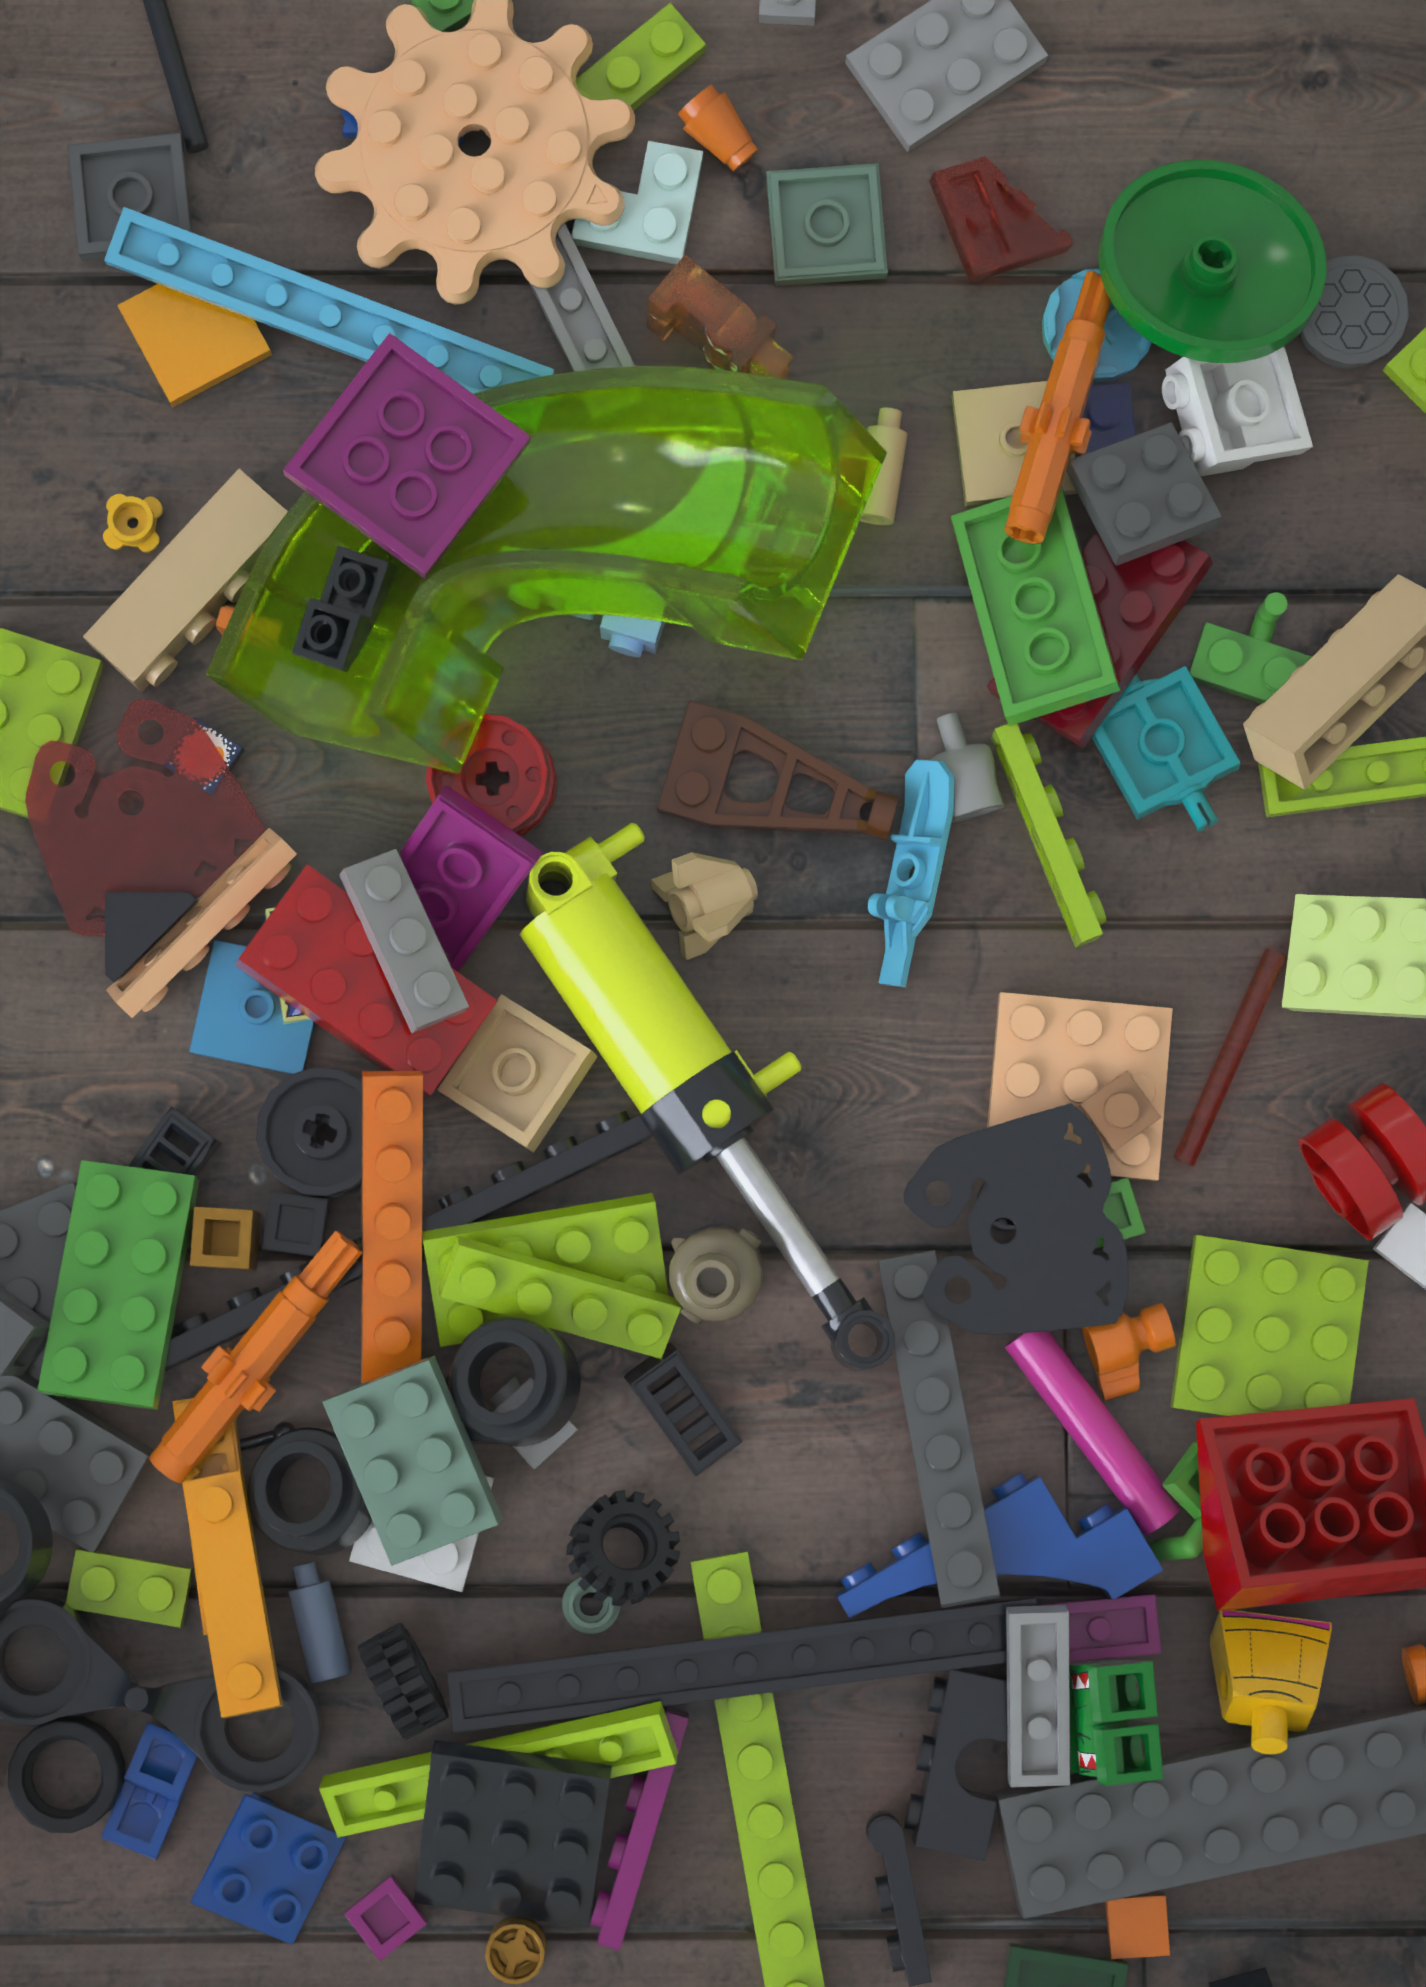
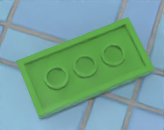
[951,486,1121,726]
[37,1160,200,1410]

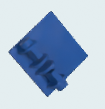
[190,1792,347,1945]

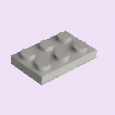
[845,0,1048,153]

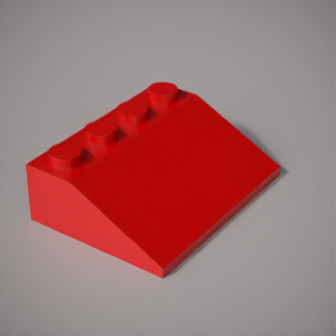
[1196,1398,1426,1611]

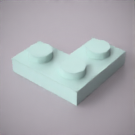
[572,141,703,265]

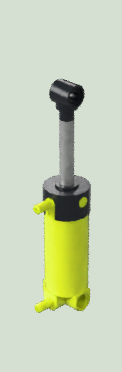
[519,823,895,1371]

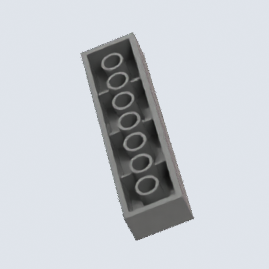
[993,1703,1426,1919]

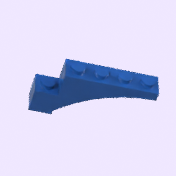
[835,1472,1163,1618]

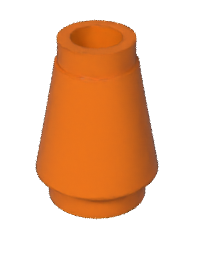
[678,85,759,172]

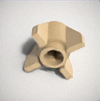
[651,852,758,960]

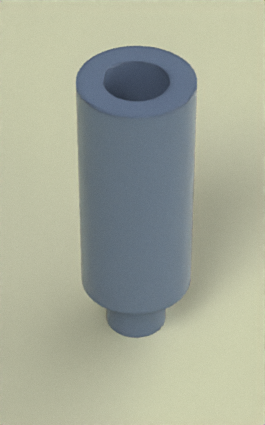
[288,1561,352,1683]

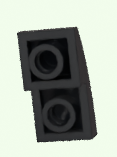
[292,546,398,672]

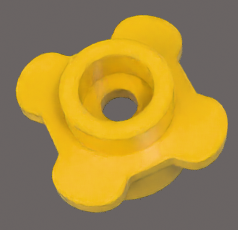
[103,494,163,553]

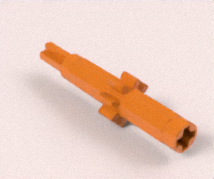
[1004,271,1111,544]
[149,1230,363,1483]

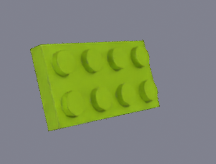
[422,1193,668,1347]

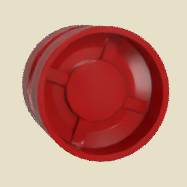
[1298,1083,1426,1240]

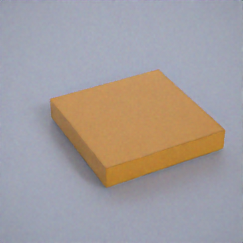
[117,284,272,408]

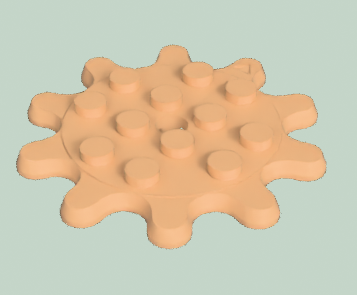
[315,0,635,305]

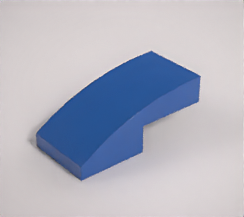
[101,1723,198,1861]

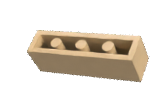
[83,468,296,692]
[1243,574,1426,790]

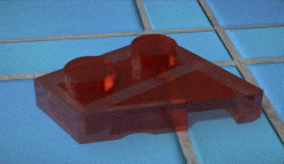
[929,156,1073,283]

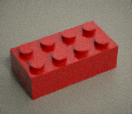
[235,864,498,1100]

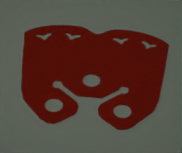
[25,699,266,936]

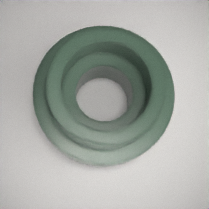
[562,1576,621,1634]

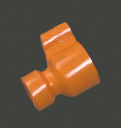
[1081,1303,1176,1401]

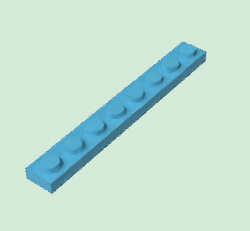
[104,207,554,425]

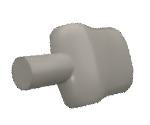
[931,713,1005,823]

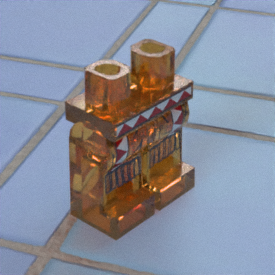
[647,255,794,402]

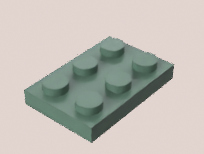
[322,1355,503,1566]

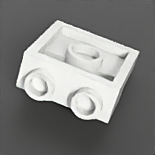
[1162,347,1313,476]

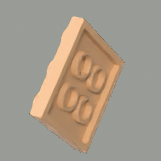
[987,992,1173,1181]

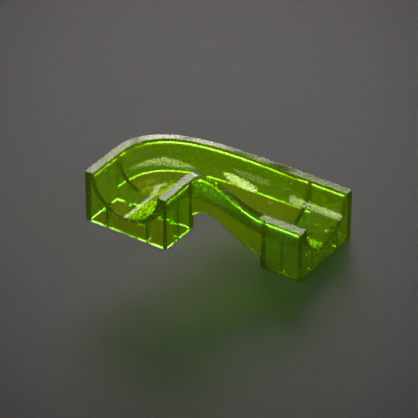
[206,366,887,774]

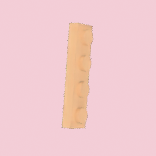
[106,828,297,1018]

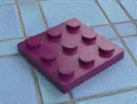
[283,333,531,579]

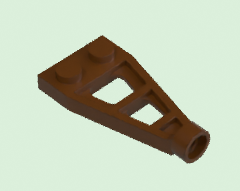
[657,700,900,841]

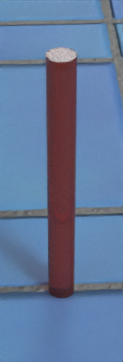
[1173,949,1286,1167]

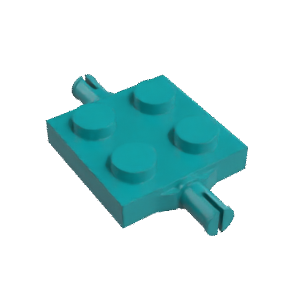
[1091,666,1240,832]

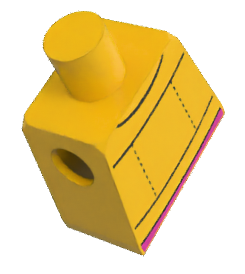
[1210,1610,1332,1755]

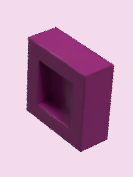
[344,1873,428,1961]

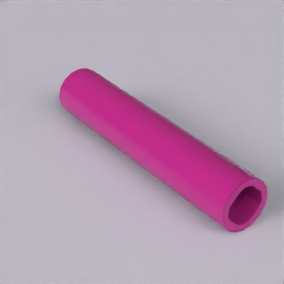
[1004,1331,1182,1536]

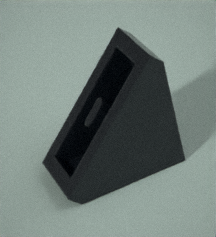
[105,891,197,983]

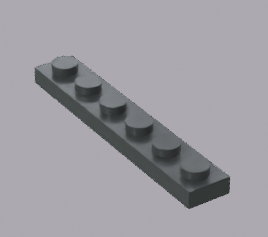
[878,1250,1001,1608]

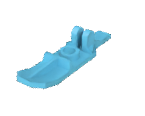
[868,759,954,988]

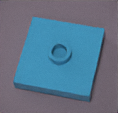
[189,940,316,1074]

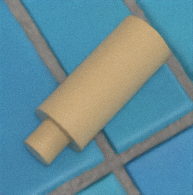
[853,408,908,525]

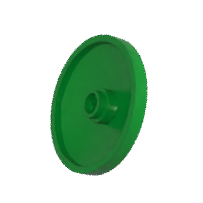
[1098,160,1327,363]

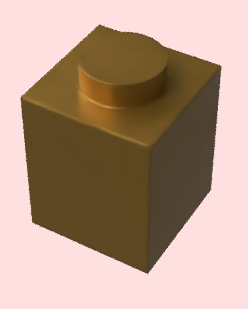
[190,1207,261,1271]

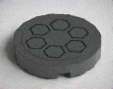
[1299,255,1409,369]

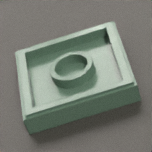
[766,163,888,287]

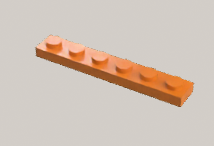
[361,1071,423,1384]

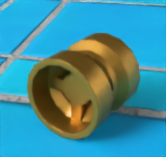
[485,1917,547,1984]

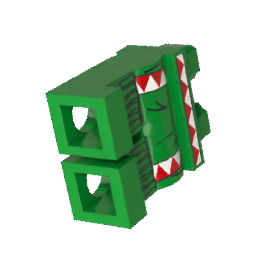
[1069,1659,1163,1786]

